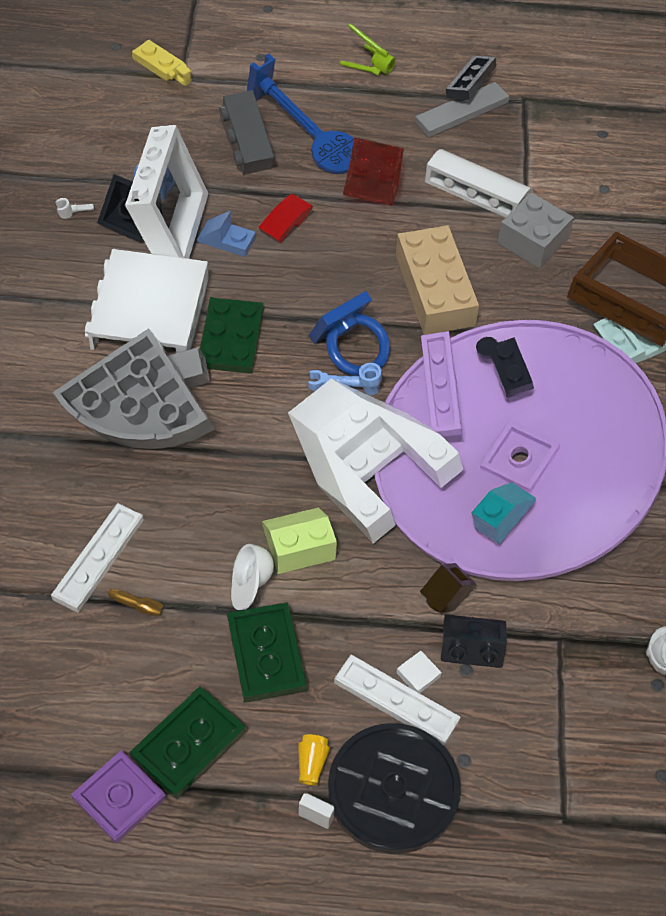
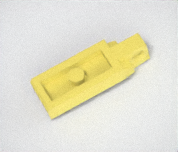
[132,40,192,86]

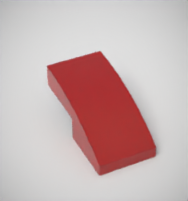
[258,193,313,244]

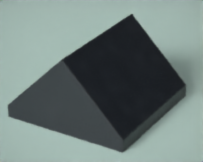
[97,174,163,243]

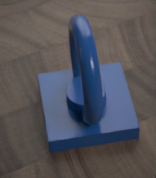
[309,291,390,376]

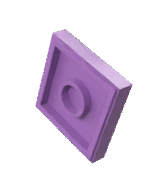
[71,750,166,844]

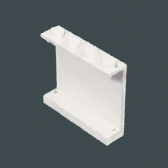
[85,249,209,353]

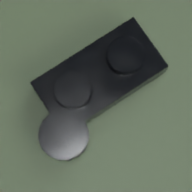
[476,337,534,398]

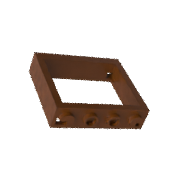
[567,232,666,347]

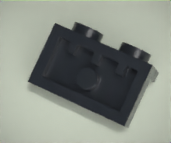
[441,614,507,668]

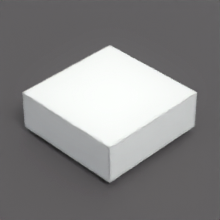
[397,650,442,693]
[298,793,334,829]

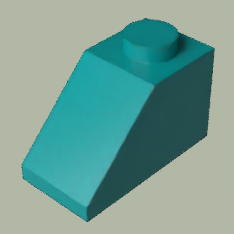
[471,482,536,544]

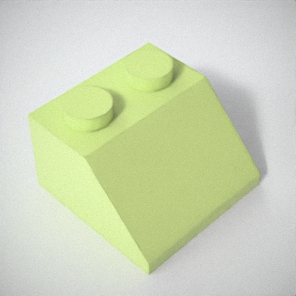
[262,507,337,574]

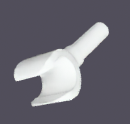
[56,198,94,219]

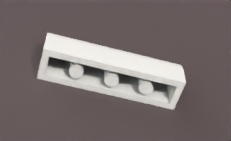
[425,149,533,218]

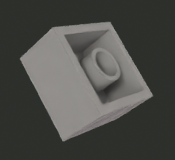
[497,193,574,268]

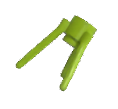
[340,23,396,76]

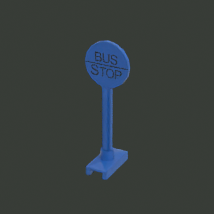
[247,53,361,174]

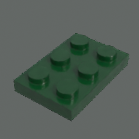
[199,297,264,374]
[227,602,307,703]
[130,686,246,800]

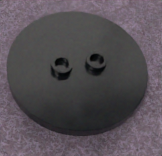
[328,723,461,854]

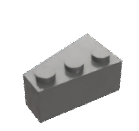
[219,90,274,175]

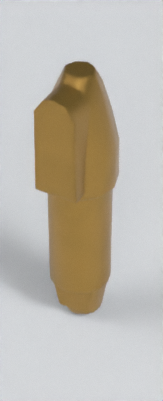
[108,588,164,616]

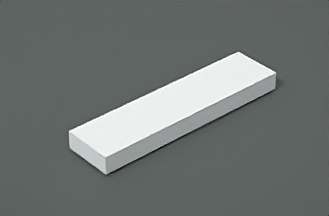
[51,503,144,613]
[334,655,461,746]

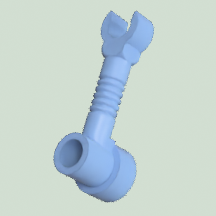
[308,363,382,395]

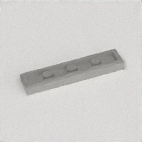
[415,82,509,138]

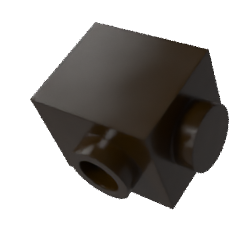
[420,563,476,613]

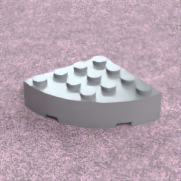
[52,328,216,449]

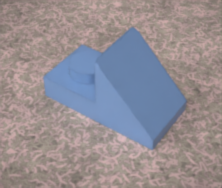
[197,211,256,257]

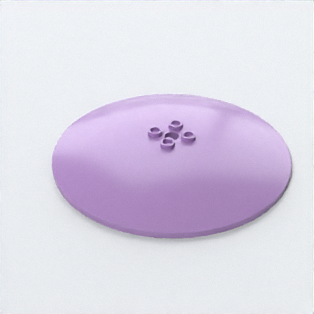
[375,320,666,581]

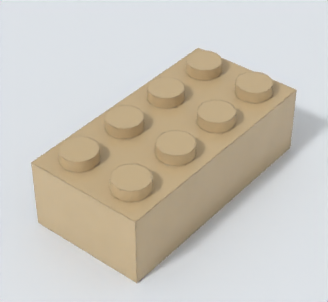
[395,225,479,335]

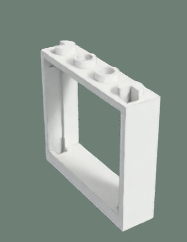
[125,125,209,259]

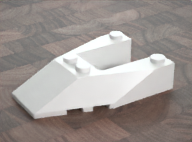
[288,378,463,544]

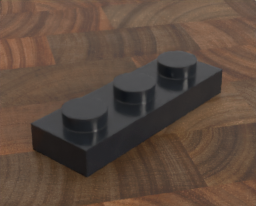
[446,56,497,101]

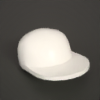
[231,544,274,610]

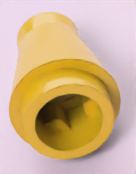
[298,734,330,786]

